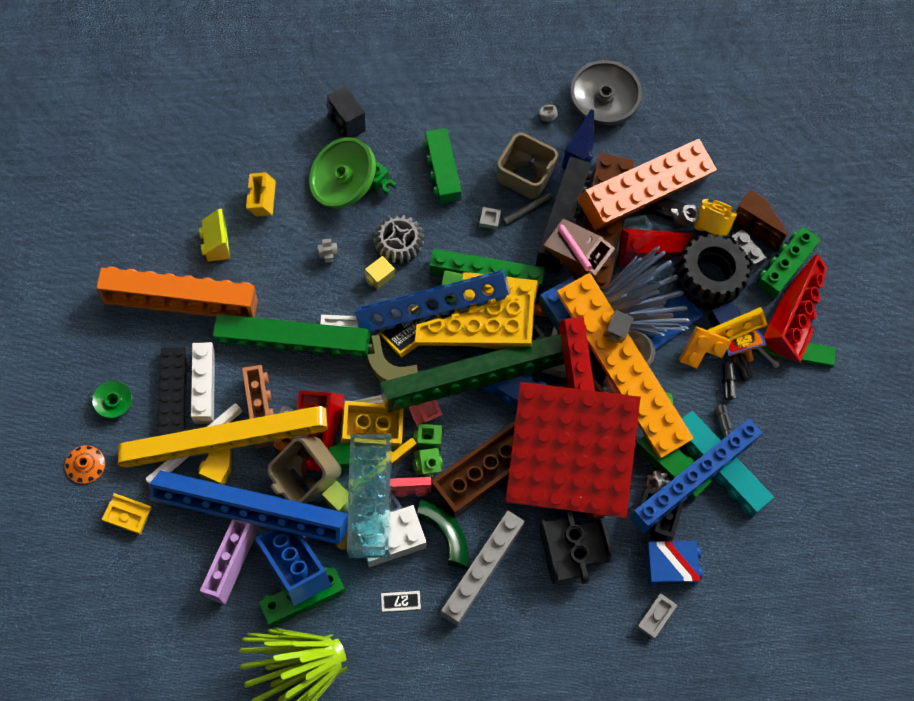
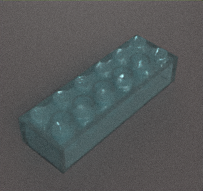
[347,434,392,558]

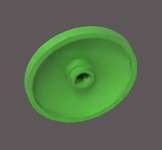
[309,137,376,209]

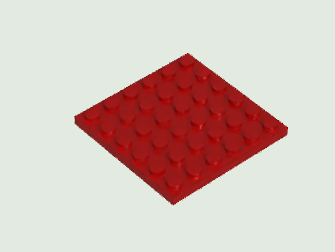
[506,382,641,518]

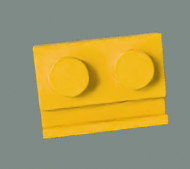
[102,493,152,535]

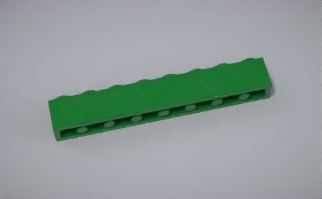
[213,314,371,358]

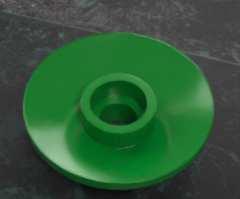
[92,381,132,419]

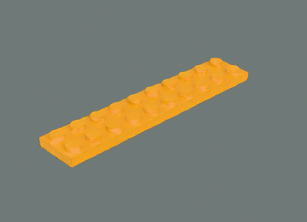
[556,273,694,459]

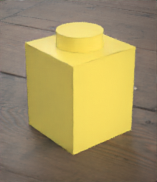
[365,256,395,290]
[322,481,354,513]

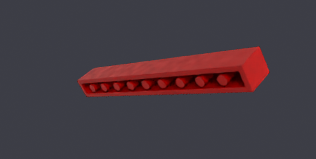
[558,317,609,518]

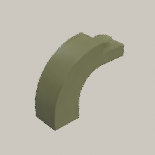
[367,335,418,382]

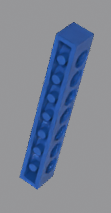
[355,269,510,334]
[630,419,763,534]

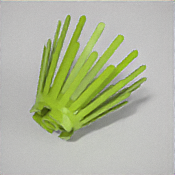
[239,628,347,701]

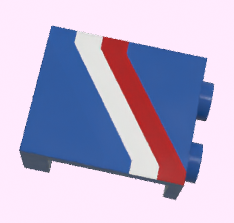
[646,541,703,586]

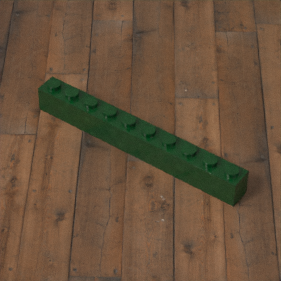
[380,334,564,413]

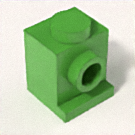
[414,424,442,450]

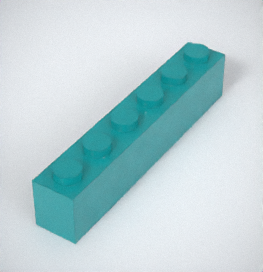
[682,411,774,517]

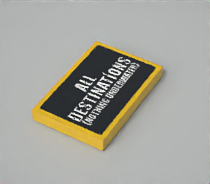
[378,306,443,358]

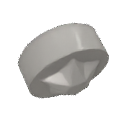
[539,104,558,121]

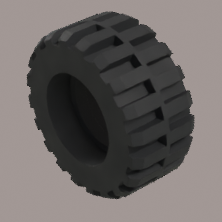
[674,234,750,309]

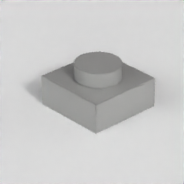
[479,207,501,230]

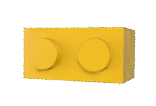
[246,172,276,217]

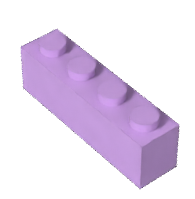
[200,519,258,604]

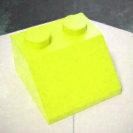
[199,209,230,262]

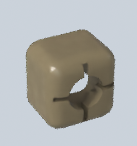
[496,133,558,199]
[267,436,341,504]

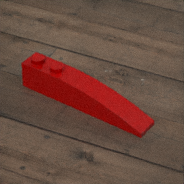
[763,254,827,362]

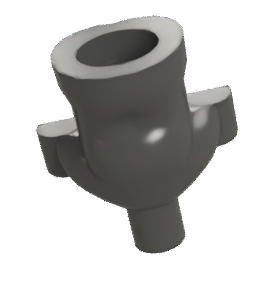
[668,205,699,228]

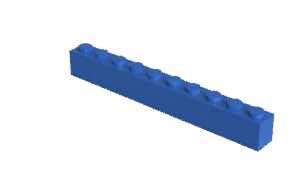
[149,470,349,544]

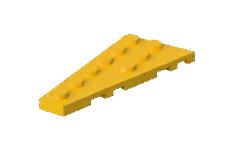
[415,290,535,346]

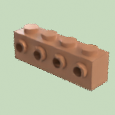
[242,365,275,449]

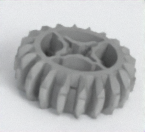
[374,214,424,264]

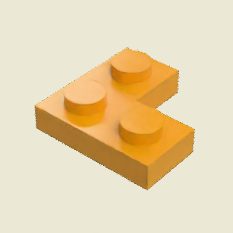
[679,326,731,368]

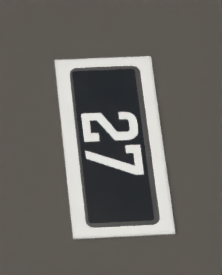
[381,591,421,612]

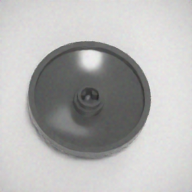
[570,60,642,126]

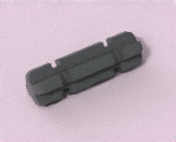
[715,405,732,439]

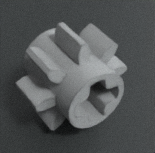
[318,239,338,263]
[646,470,671,492]

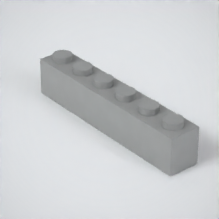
[441,511,525,627]

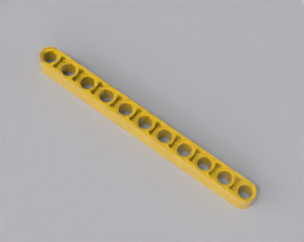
[118,407,328,468]

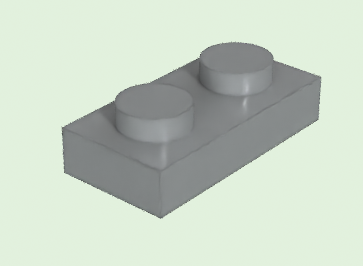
[637,593,677,639]

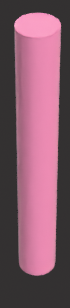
[557,225,592,271]

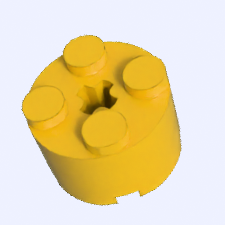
[694,199,737,237]

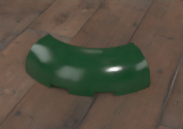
[417,499,469,570]

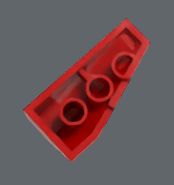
[297,390,344,471]

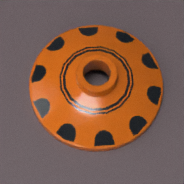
[65,445,105,484]

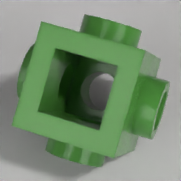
[413,448,443,477]

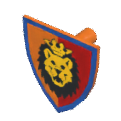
[727,330,766,362]

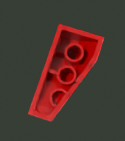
[616,229,693,266]

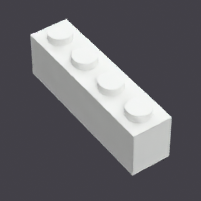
[191,342,215,424]

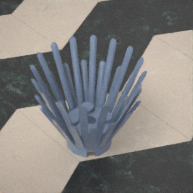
[602,246,690,336]

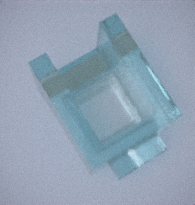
[621,215,653,230]

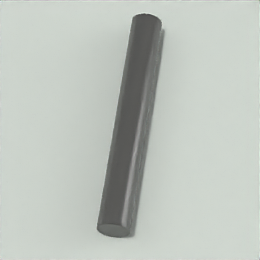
[503,192,552,225]

